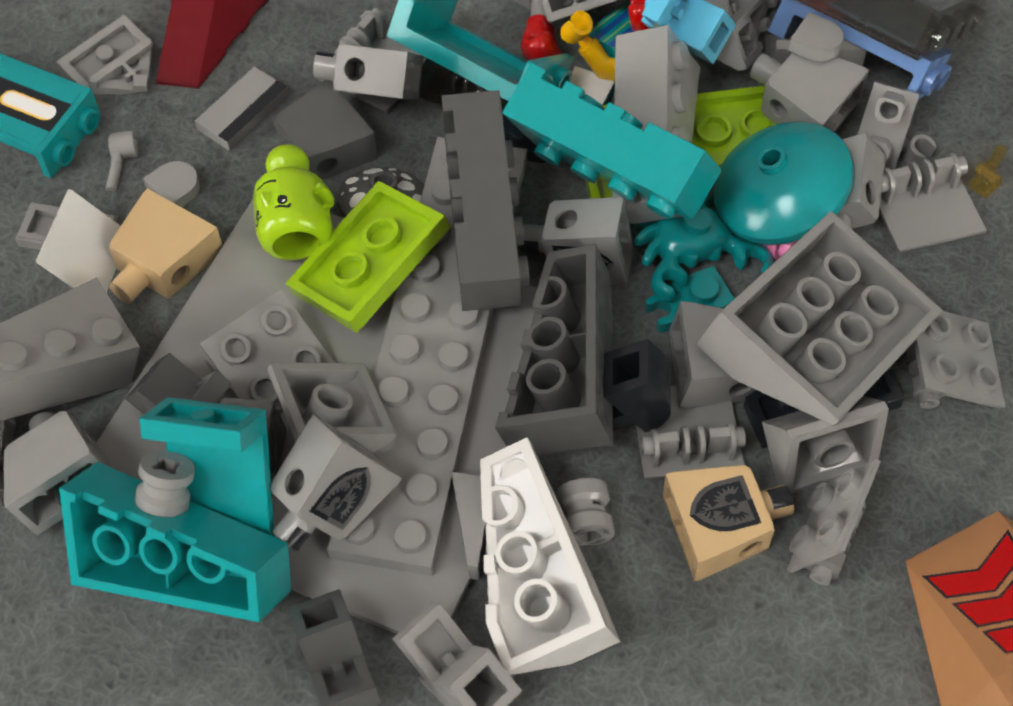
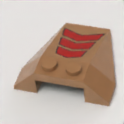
[906,511,1013,706]

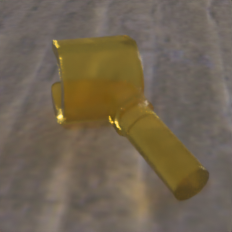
[968,145,1007,199]

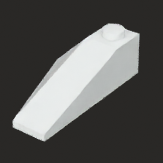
[480,437,621,675]

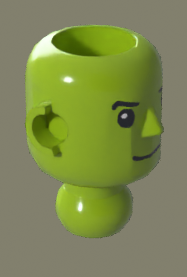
[253,144,334,261]

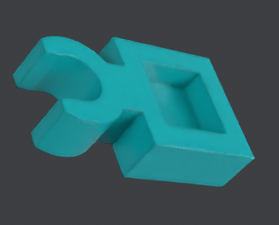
[645,265,735,332]

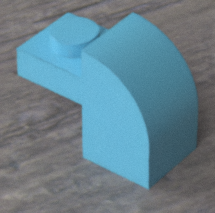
[641,0,736,65]

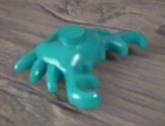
[633,195,774,302]

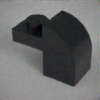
[603,339,671,433]

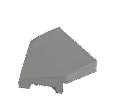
[56,14,153,94]

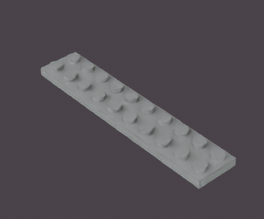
[327,137,527,576]

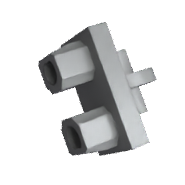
[857,80,920,170]

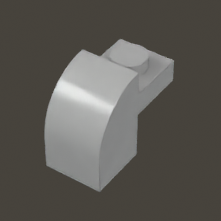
[392,602,522,706]

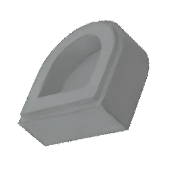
[788,12,844,62]
[142,161,200,207]

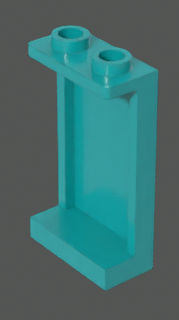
[386,0,574,101]

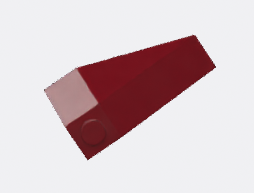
[156,0,269,89]

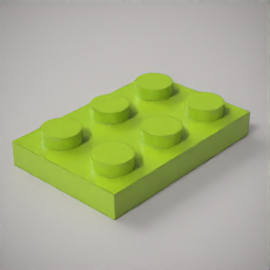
[285,181,451,333]

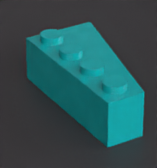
[502,63,722,221]

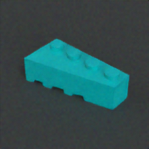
[59,462,291,622]

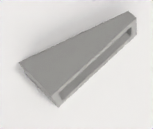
[451,472,486,580]

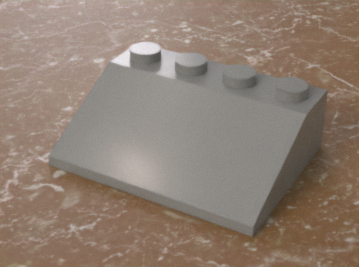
[696,211,943,426]

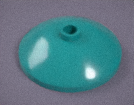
[713,121,854,245]

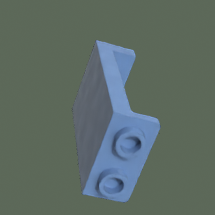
[768,0,953,99]

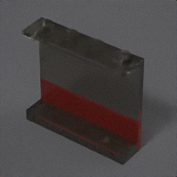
[797,0,986,61]

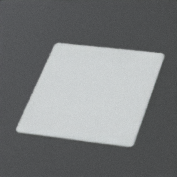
[36,189,120,292]

